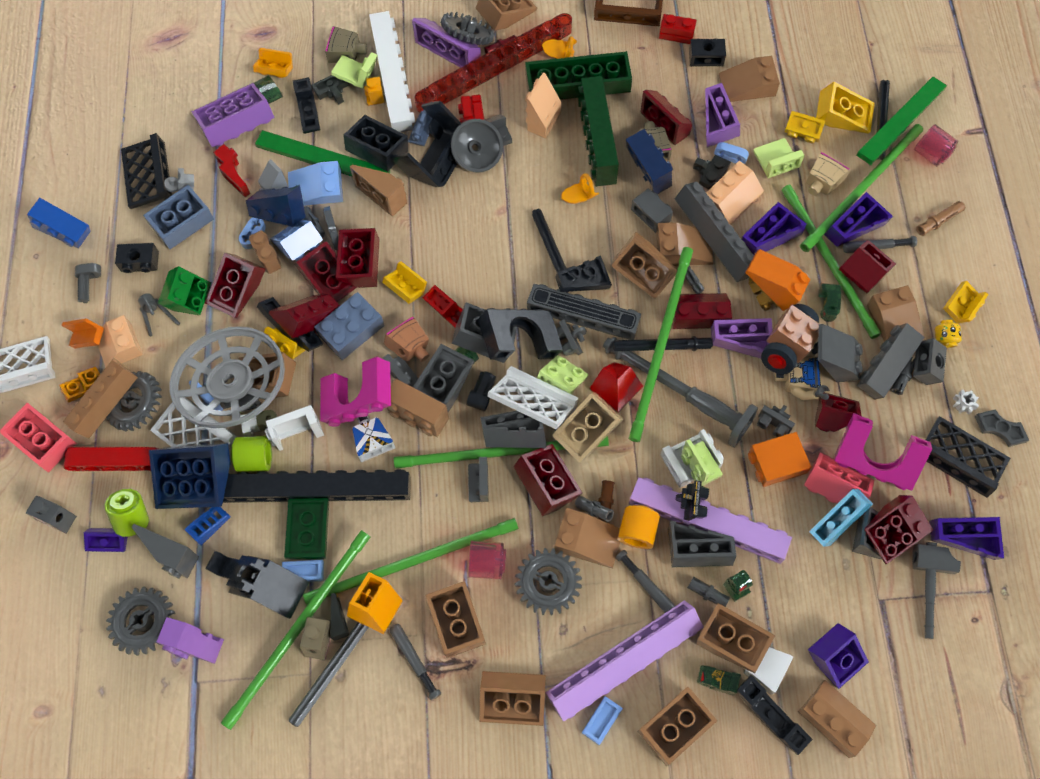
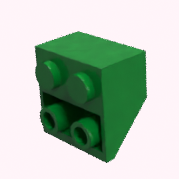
[157,266,211,315]

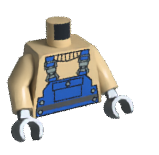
[774,342,830,401]

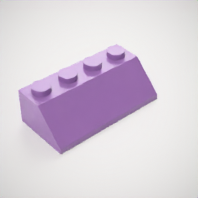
[412,18,481,73]

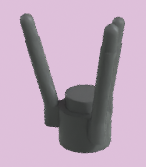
[138,293,180,337]

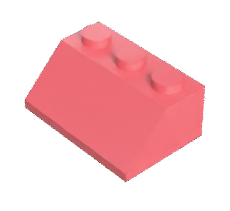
[804,452,875,503]

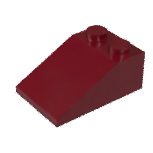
[294,241,357,302]
[205,252,266,318]

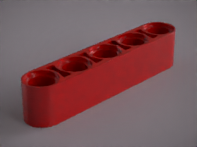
[63,447,159,471]

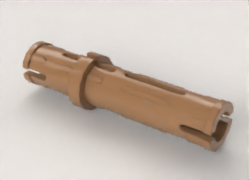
[916,201,966,236]

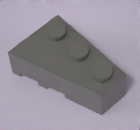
[480,409,547,448]
[668,520,736,568]

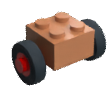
[761,304,819,374]

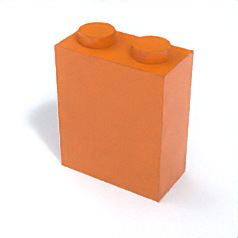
[748,432,812,487]

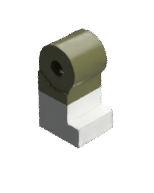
[240,410,278,437]

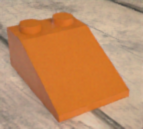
[745,249,811,311]

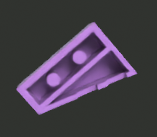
[705,83,740,147]
[711,318,773,359]
[157,617,224,664]

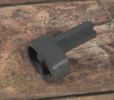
[75,263,101,303]

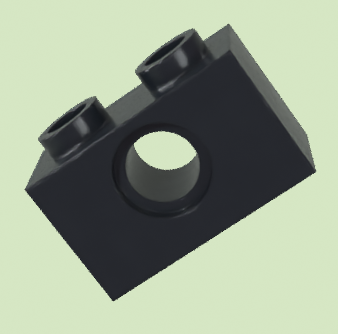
[689,38,726,67]
[115,243,159,273]

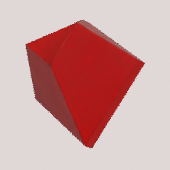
[589,362,643,413]

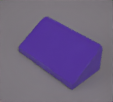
[84,528,128,552]

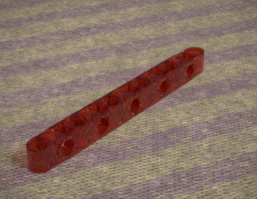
[414,13,572,113]

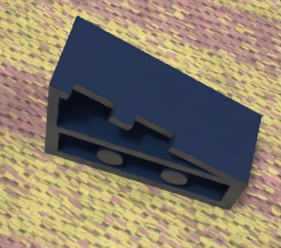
[626,129,673,194]
[246,185,306,227]

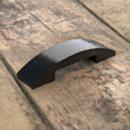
[293,77,321,134]
[736,675,813,755]

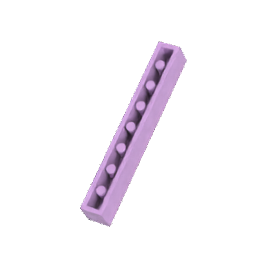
[629,477,792,564]
[545,600,704,722]

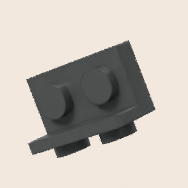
[383,354,418,387]
[468,457,489,503]

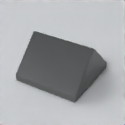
[852,507,882,560]

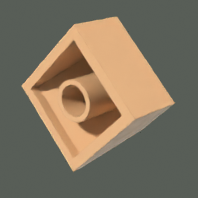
[98,315,143,367]

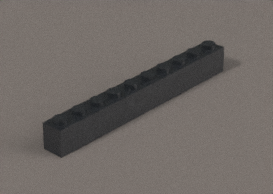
[223,469,411,503]

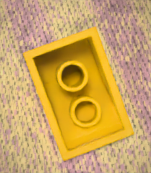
[816,82,875,134]

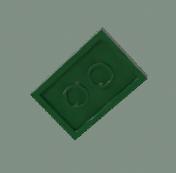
[284,498,329,559]

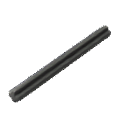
[289,622,369,727]

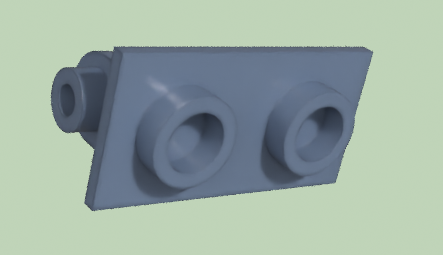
[408,110,432,146]

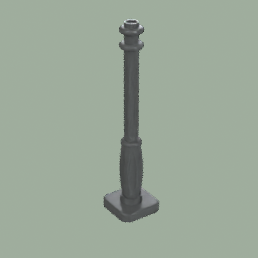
[603,337,758,448]

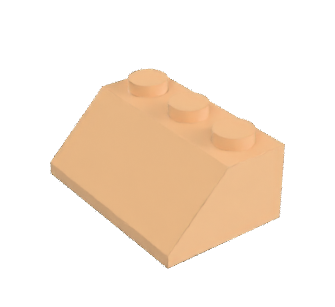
[706,161,764,225]

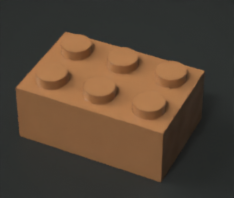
[387,379,449,438]
[425,581,486,658]
[637,687,717,766]

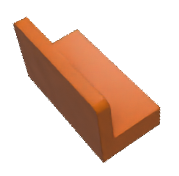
[62,318,104,349]

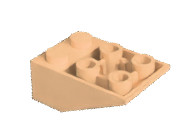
[525,73,561,138]

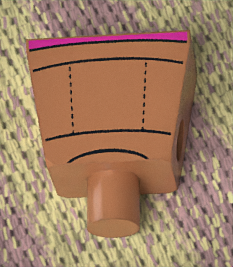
[384,316,430,362]

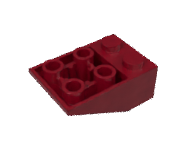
[864,495,933,564]

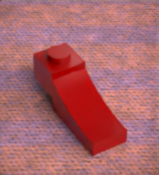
[213,144,251,198]
[422,285,463,328]

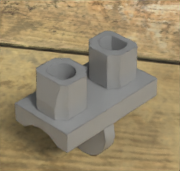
[164,168,194,192]

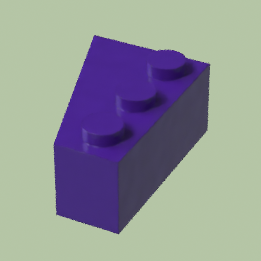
[824,192,893,247]
[741,202,806,255]
[929,517,1004,560]

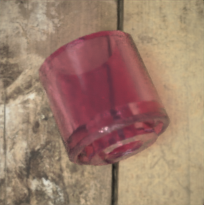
[914,124,958,167]
[468,541,506,579]

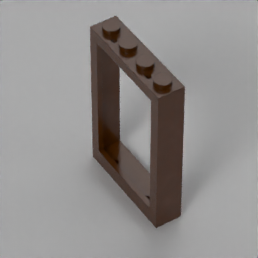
[594,0,663,27]

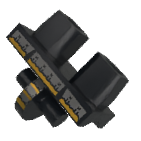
[675,480,709,521]

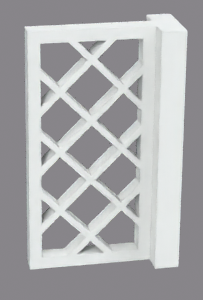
[0,336,55,393]
[487,366,579,429]
[150,397,237,448]

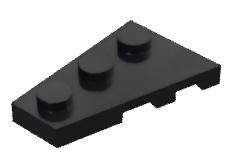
[555,255,612,292]

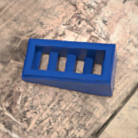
[184,507,231,546]

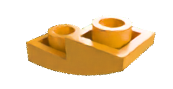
[59,366,100,403]

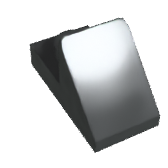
[484,114,512,146]

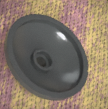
[451,119,503,173]

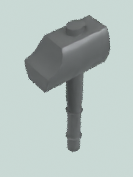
[912,542,961,639]

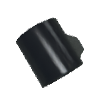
[466,371,496,411]

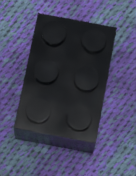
[343,115,408,172]

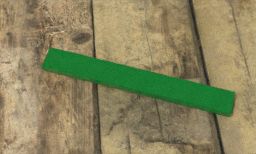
[856,77,947,165]
[255,130,390,177]

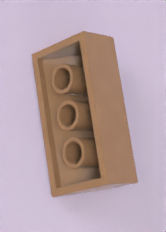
[63,358,138,439]

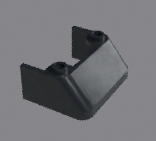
[390,101,461,187]

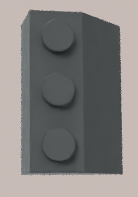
[452,302,517,363]

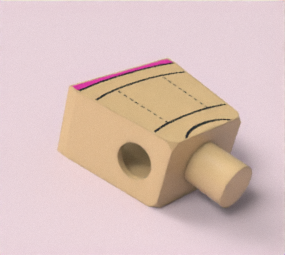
[806,152,850,196]

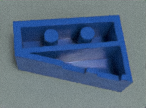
[27,197,91,249]

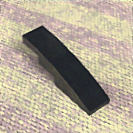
[257,297,323,352]

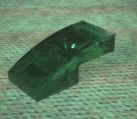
[254,75,283,104]

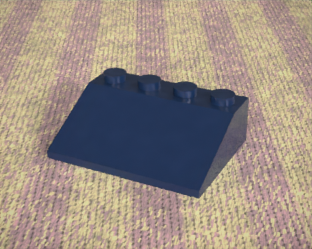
[149,443,230,509]

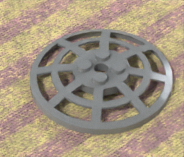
[170,327,285,428]

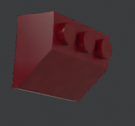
[640,89,692,145]
[336,228,380,288]
[672,293,732,329]
[269,294,340,339]
[513,444,582,517]

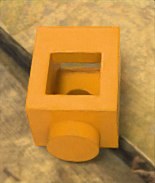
[364,76,385,106]

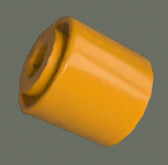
[618,505,660,549]

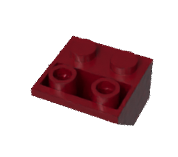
[839,240,896,294]

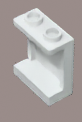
[265,405,324,451]
[660,429,724,488]

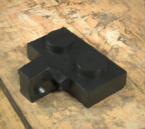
[311,75,350,105]
[693,155,731,189]

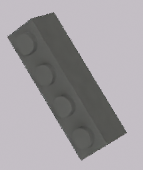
[857,323,924,400]

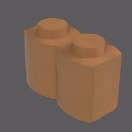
[249,230,281,274]

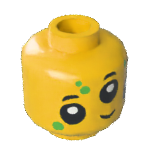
[934,320,962,348]

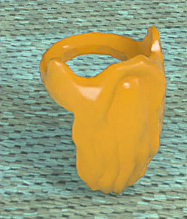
[542,36,577,59]
[561,173,599,204]

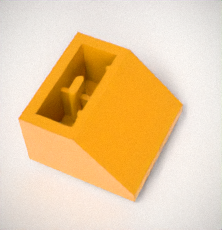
[347,572,403,634]

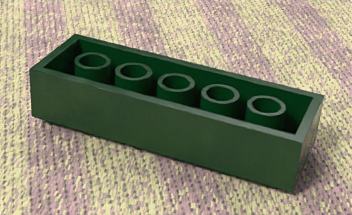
[525,51,632,100]
[577,76,619,187]

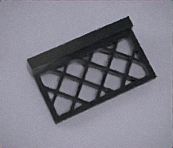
[121,133,172,209]
[925,416,1011,498]

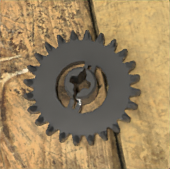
[441,12,495,45]
[106,371,162,432]
[515,548,582,616]
[106,587,175,656]

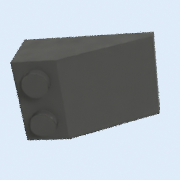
[818,324,863,382]
[413,344,474,413]
[132,524,199,579]

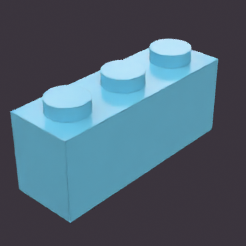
[809,489,873,547]

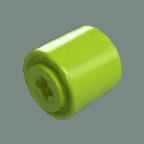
[231,436,272,472]
[104,489,149,537]

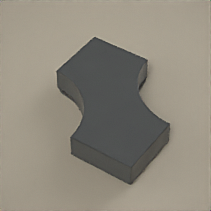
[323,206,339,250]
[975,410,1029,447]

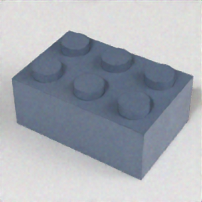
[143,185,214,249]
[314,292,385,360]

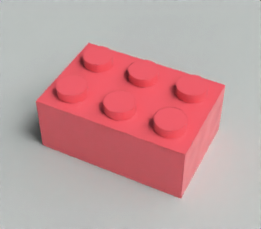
[0,403,77,473]

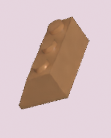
[479,671,546,726]
[798,680,876,758]

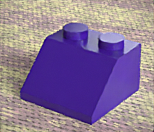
[808,623,869,689]

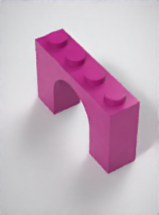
[320,357,391,427]
[835,413,932,491]

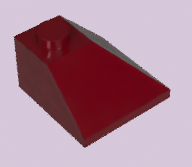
[815,392,862,432]

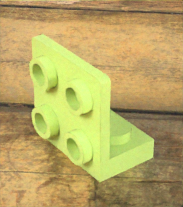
[331,52,378,89]
[753,138,804,178]
[537,355,588,394]
[681,439,723,486]

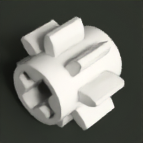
[953,390,979,415]

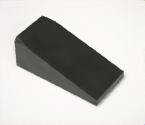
[330,593,349,641]

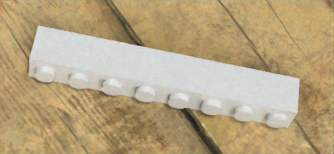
[369,11,415,132]

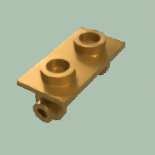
[748,278,778,311]

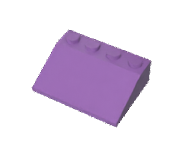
[191,83,275,147]

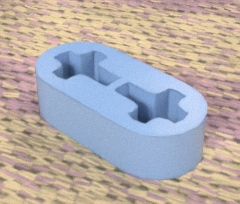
[714,142,749,164]
[239,217,266,249]

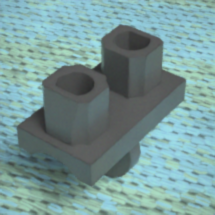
[557,319,587,356]
[757,405,795,437]

